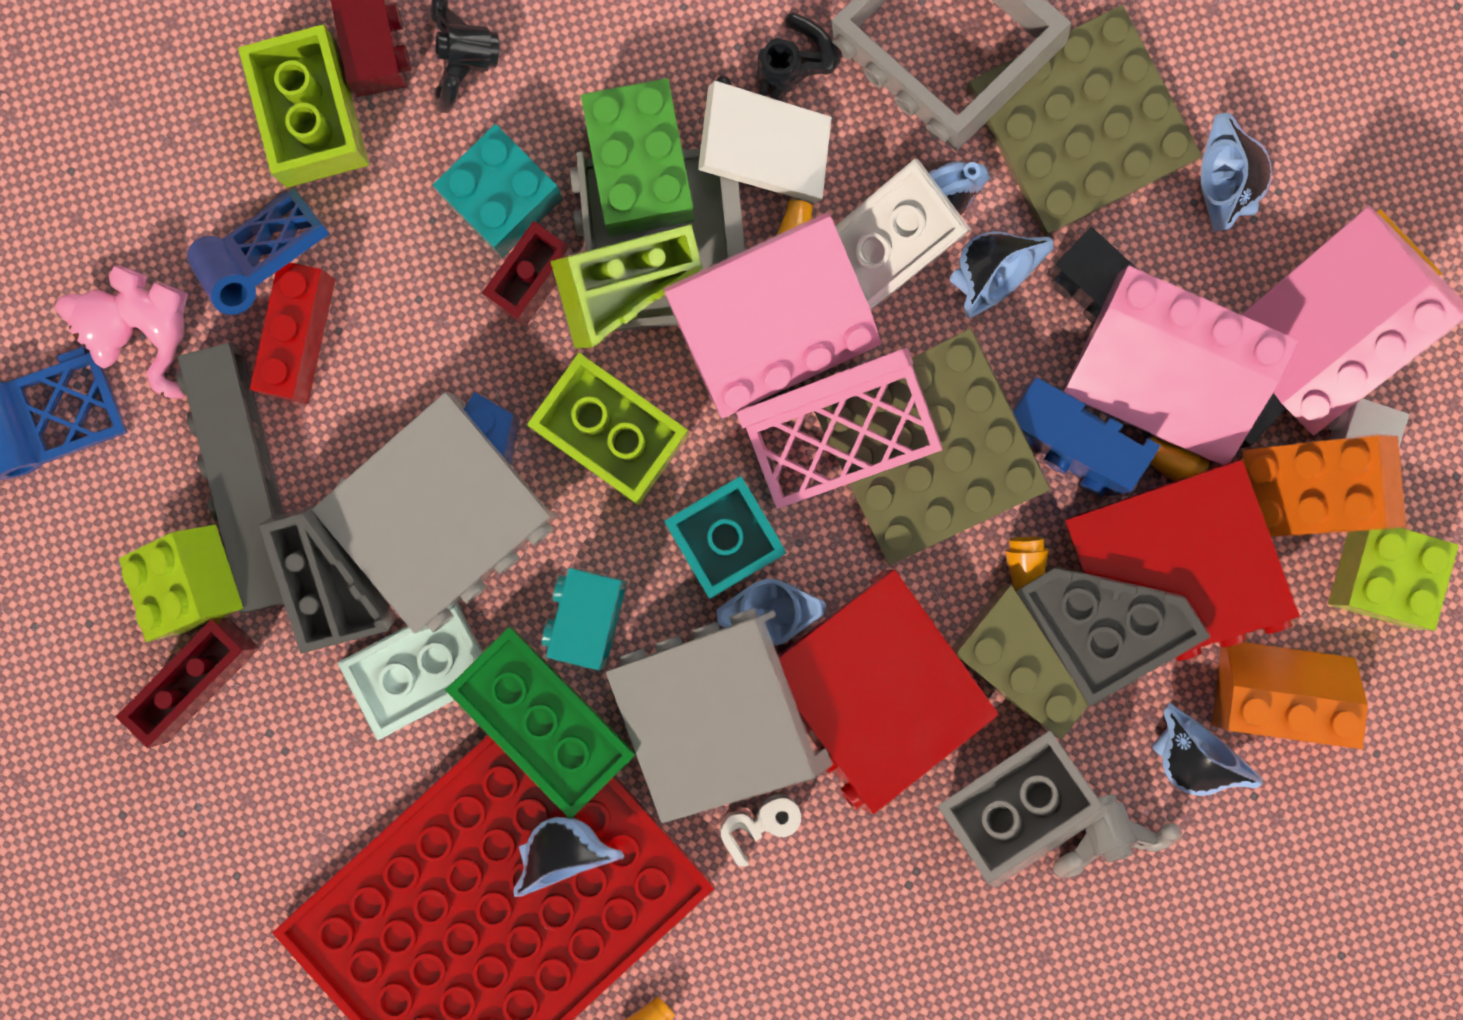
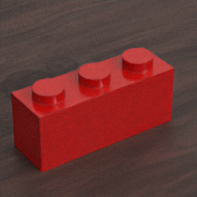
[249,262,336,405]

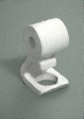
[720,794,801,867]

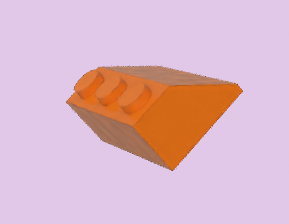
[1211,642,1368,750]

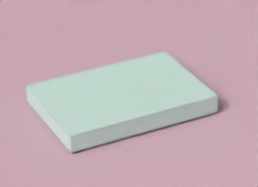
[337,604,483,741]

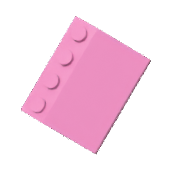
[1241,205,1463,436]
[663,212,882,419]
[1063,265,1299,465]

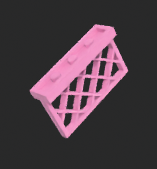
[736,347,943,509]

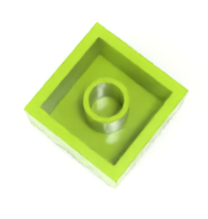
[118,524,244,642]
[1328,528,1459,631]

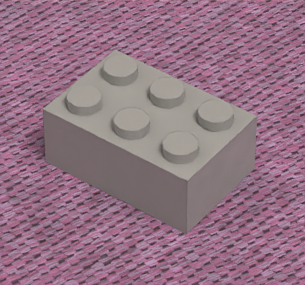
[937,731,1108,888]

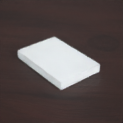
[698,81,832,203]
[835,159,971,310]

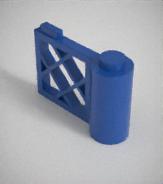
[187,188,329,315]
[0,347,128,480]

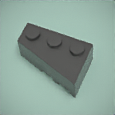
[258,504,398,654]

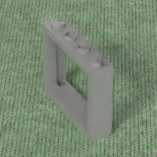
[831,0,1072,151]

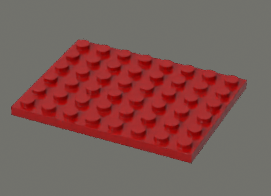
[272,735,715,1020]

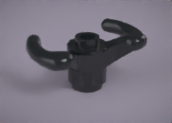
[430,0,499,113]
[716,12,840,101]

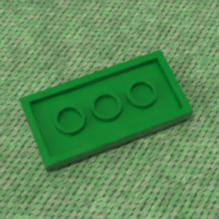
[445,626,636,819]

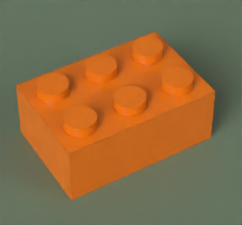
[1242,435,1406,537]

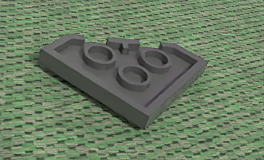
[1016,566,1211,706]

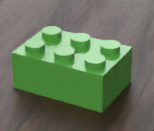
[581,78,695,237]

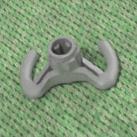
[1053,794,1182,879]

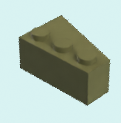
[952,585,1089,740]

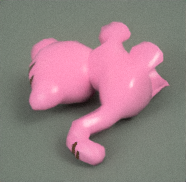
[54,265,188,399]

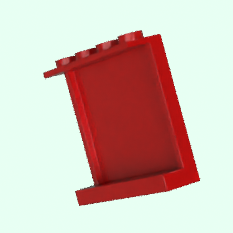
[1065,459,1300,661]
[778,569,999,815]

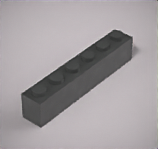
[176,343,284,613]

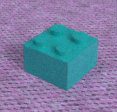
[432,123,563,258]
[664,476,787,599]
[541,568,628,670]

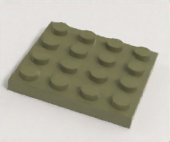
[967,4,1202,237]
[814,328,1051,566]

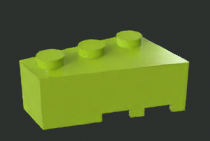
[551,224,703,349]

